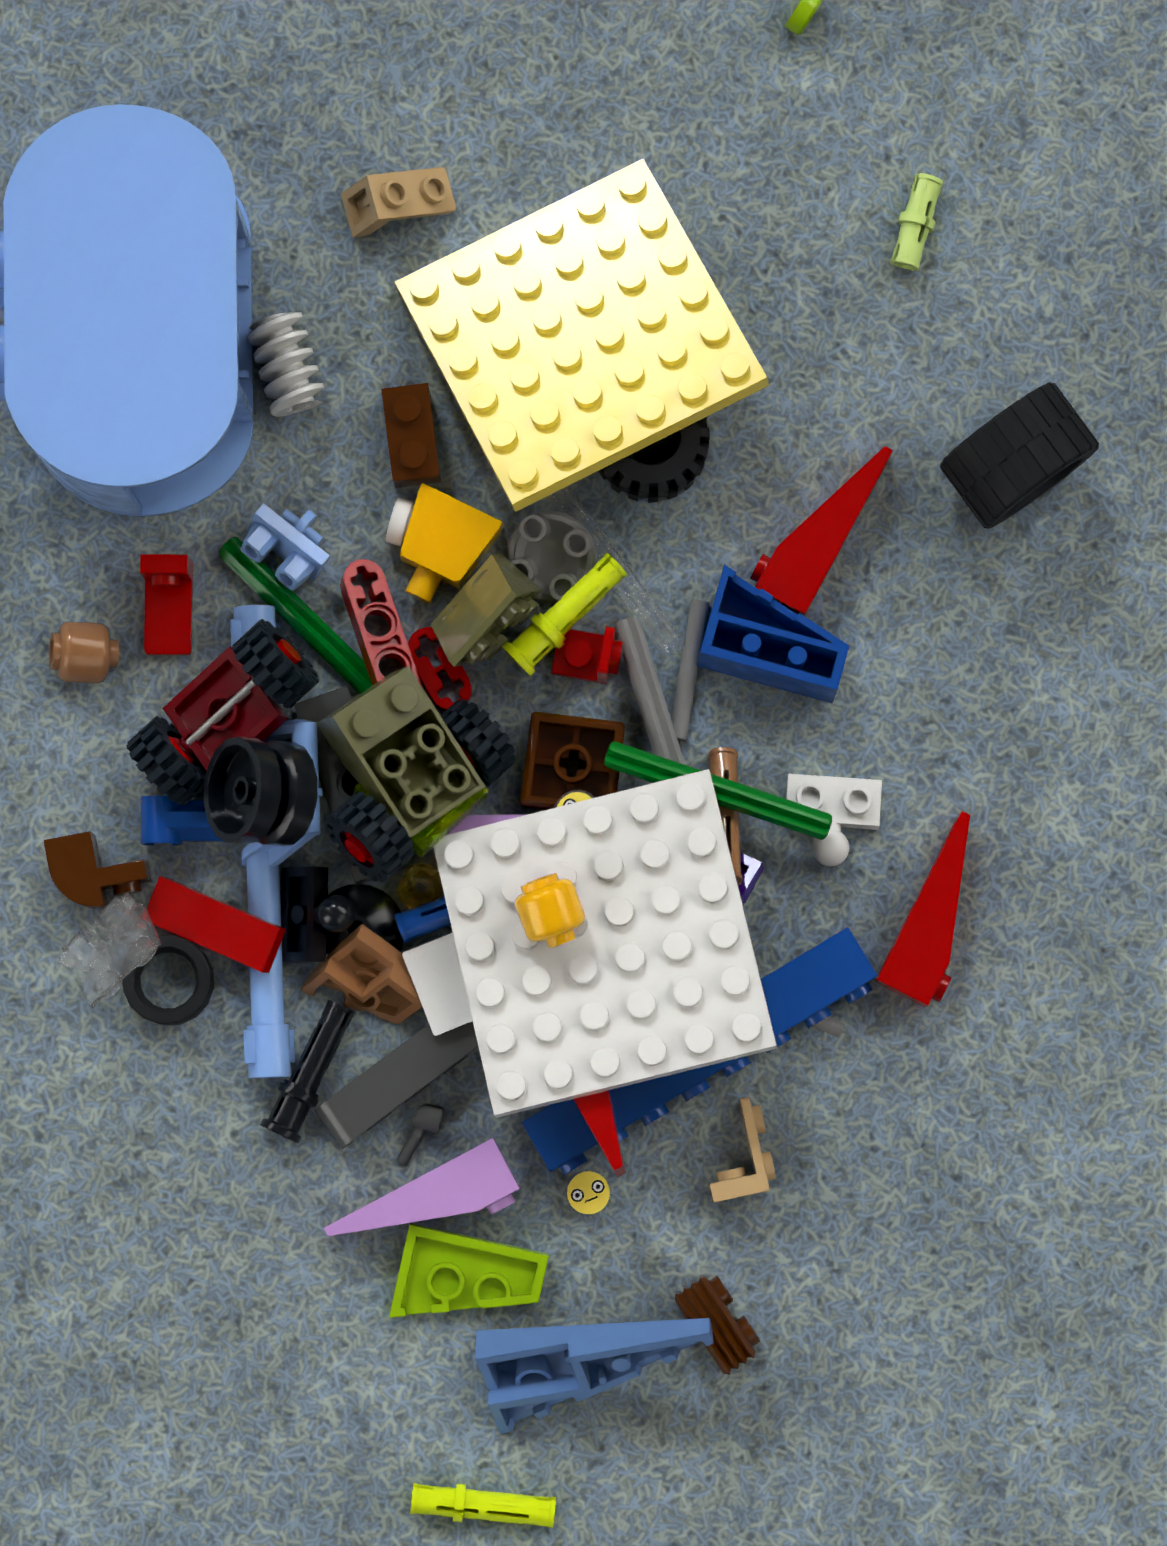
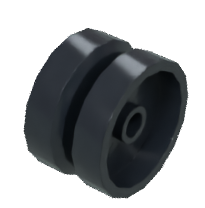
[204,737,317,846]

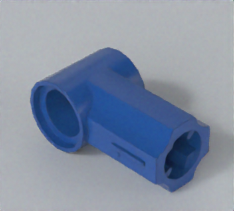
[140,796,225,846]

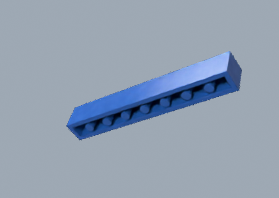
[521,927,878,1175]

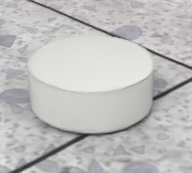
[385,497,415,547]

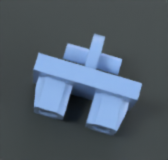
[240,503,330,591]

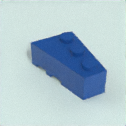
[697,564,849,703]

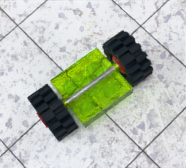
[326,699,516,883]

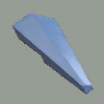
[475,1318,714,1434]

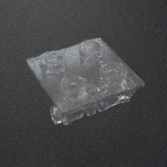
[58,893,161,1009]

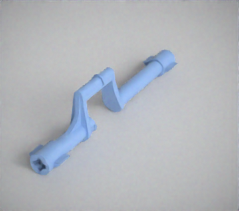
[230,605,323,1079]

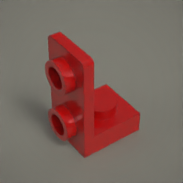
[140,554,193,655]
[551,626,623,685]

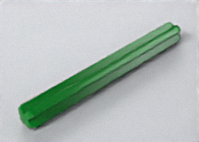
[219,536,372,694]
[604,741,832,840]

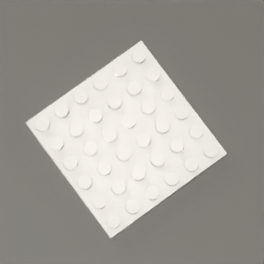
[432,769,778,1118]

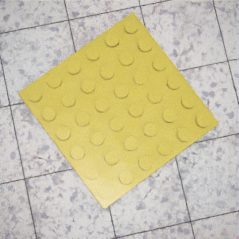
[394,159,769,512]

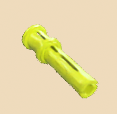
[501,553,628,677]

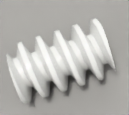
[248,312,324,417]

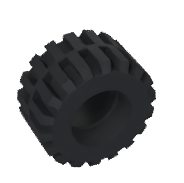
[599,417,710,503]

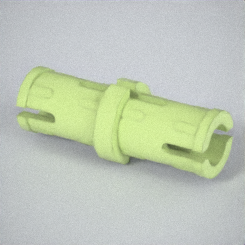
[890,173,943,271]

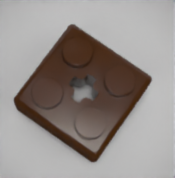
[520,712,625,810]
[675,1275,760,1375]

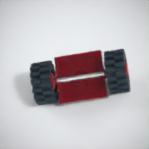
[126,619,319,805]

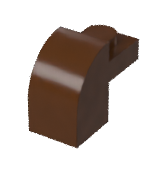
[44,831,151,909]

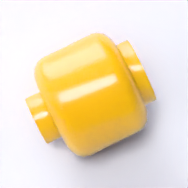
[515,873,585,948]

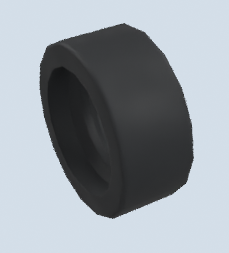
[122,935,214,1026]

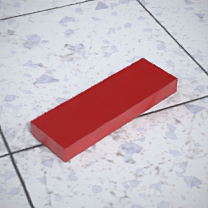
[143,876,286,973]

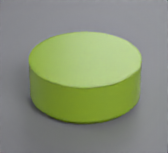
[784,0,823,35]

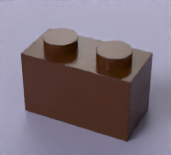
[381,383,441,488]

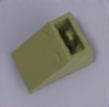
[431,553,542,667]
[316,666,486,838]

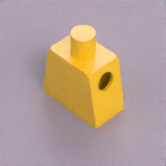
[400,483,503,604]

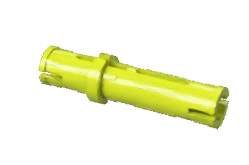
[410,1483,556,1528]

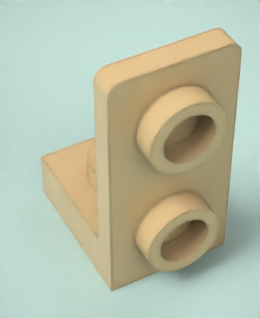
[341,167,456,238]
[709,1097,776,1203]

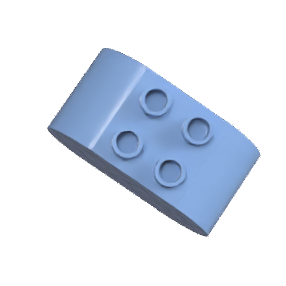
[0,104,253,516]

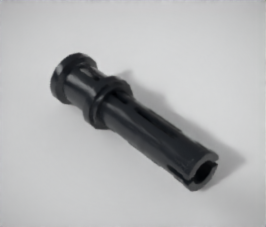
[260,1000,355,1143]

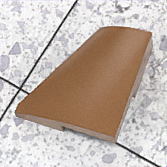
[301,924,422,1025]

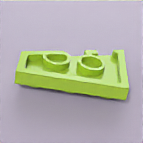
[389,1223,549,1318]

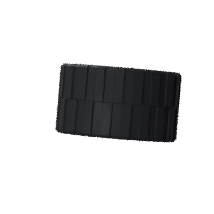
[940,382,1099,529]

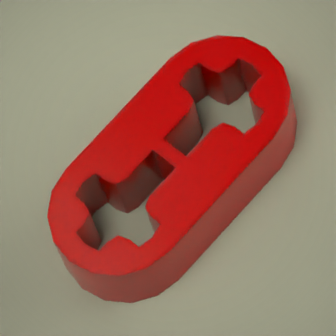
[408,627,472,711]

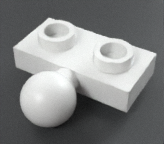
[786,774,882,866]

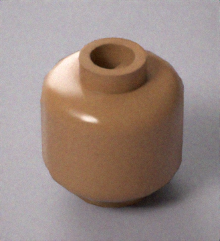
[49,622,119,683]

